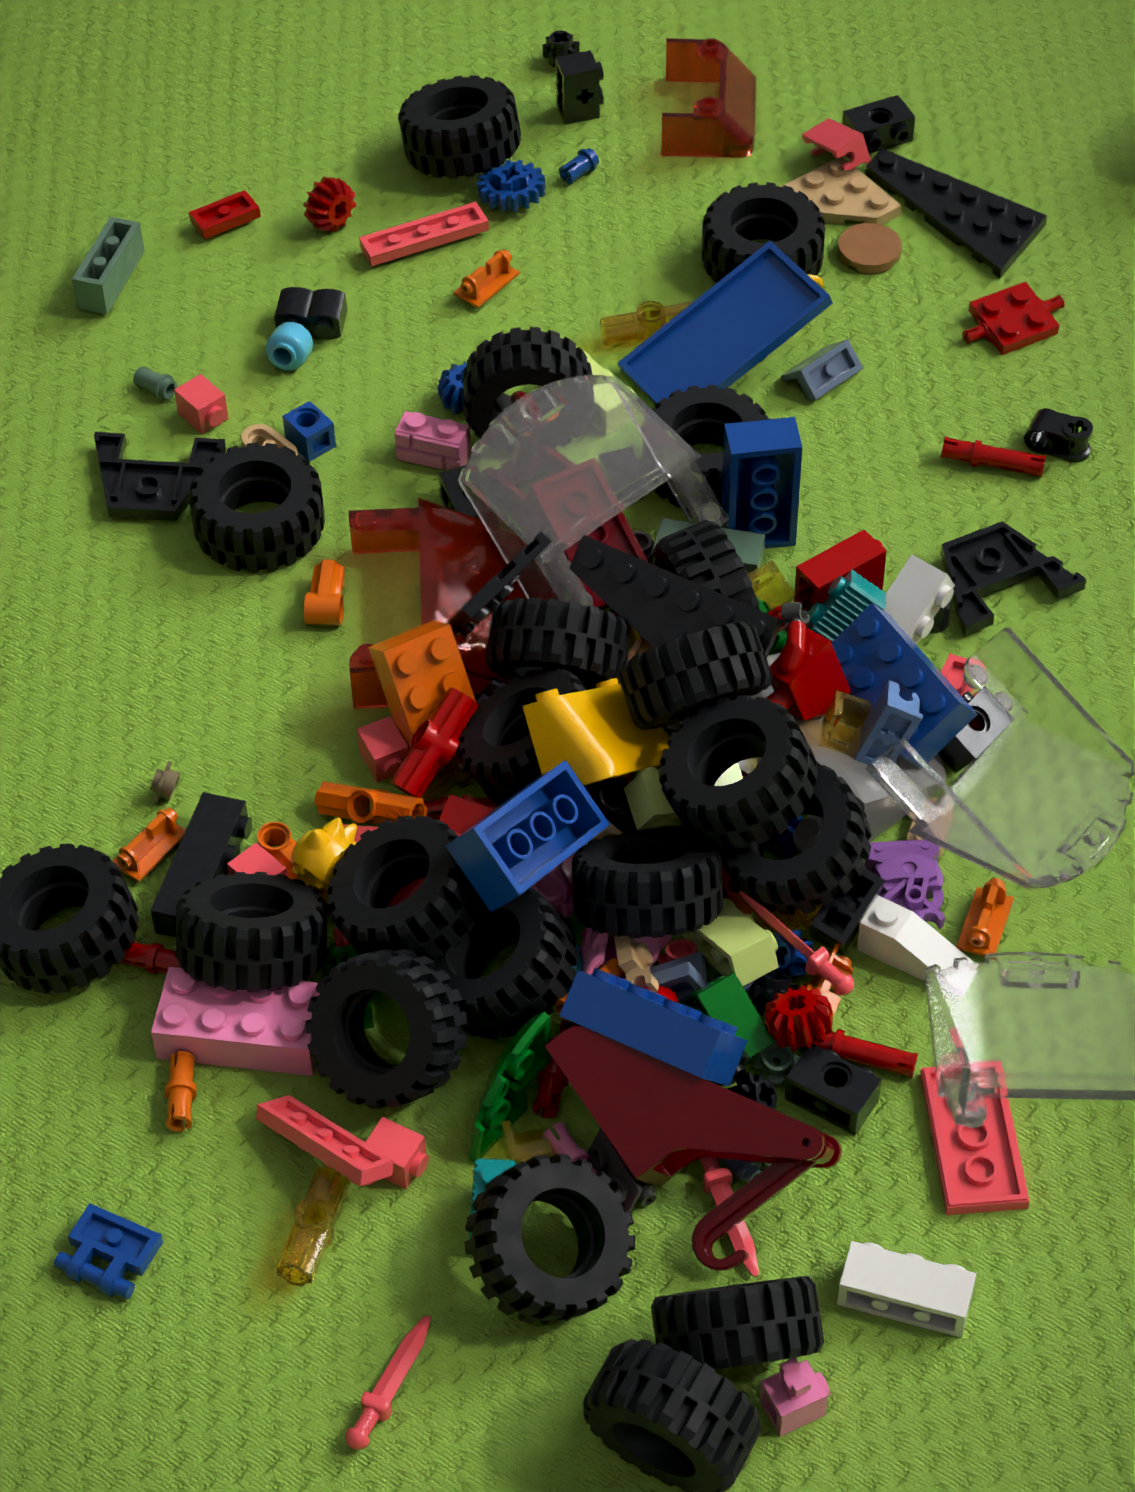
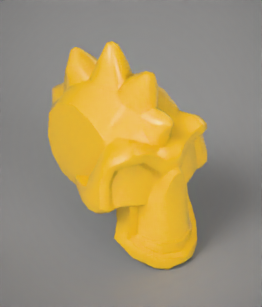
[291,817,358,918]

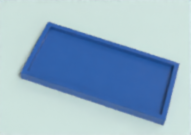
[617,241,833,405]

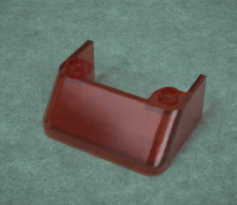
[661,38,756,158]

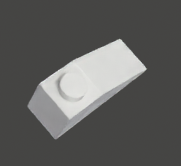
[857,896,980,999]

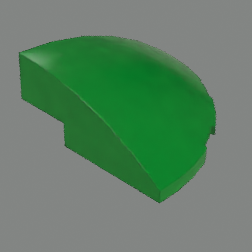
[469,1012,552,1163]

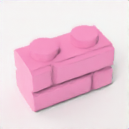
[394,411,472,470]

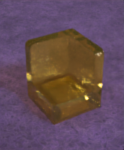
[747,560,795,610]
[819,690,871,758]
[501,1120,553,1164]

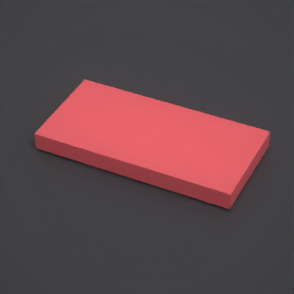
[920,1062,1030,1215]

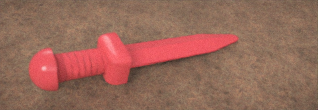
[739,891,854,996]
[700,1158,759,1276]
[345,1315,431,1450]

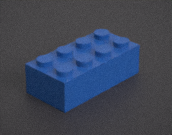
[721,417,802,549]
[831,603,978,767]
[446,760,610,912]
[559,968,748,1086]

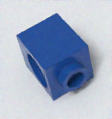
[282,401,336,462]

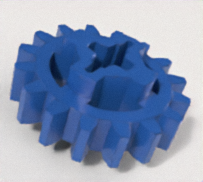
[477,160,546,212]

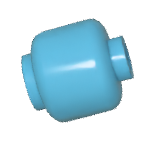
[265,322,313,371]

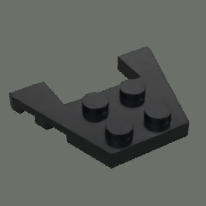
[94,432,226,521]
[941,521,1086,635]
[448,528,555,638]

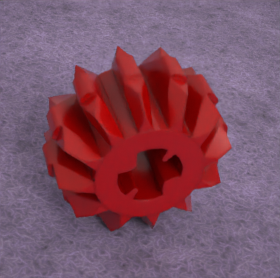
[303,176,357,233]
[765,985,833,1051]

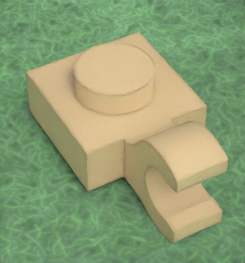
[614,936,659,992]

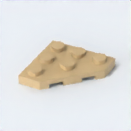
[780,157,901,225]

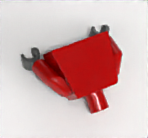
[766,602,851,721]

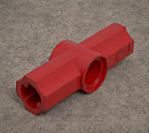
[390,687,479,798]

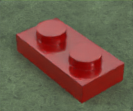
[189,190,261,239]

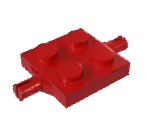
[962,281,1065,355]

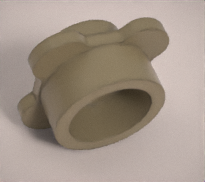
[150,761,180,803]

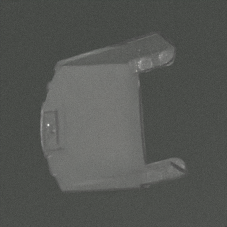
[458,375,729,606]
[865,627,1134,889]
[924,952,1135,1128]

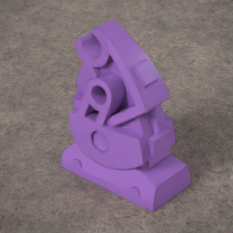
[862,839,945,930]

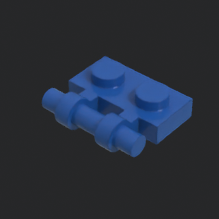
[54,1203,163,1299]

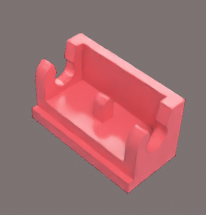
[801,118,871,170]

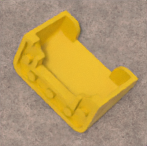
[523,678,670,786]

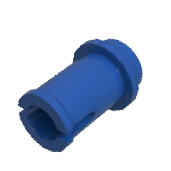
[559,148,599,184]

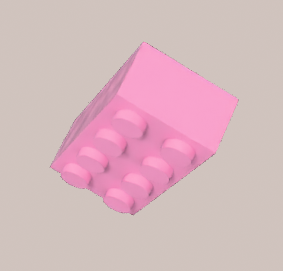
[151,967,319,1076]

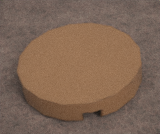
[838,223,902,274]

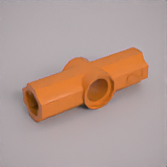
[314,781,427,824]

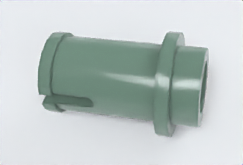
[133,366,177,400]

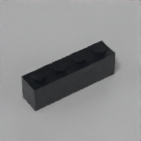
[150,792,252,937]

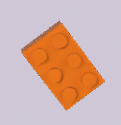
[368,620,478,751]

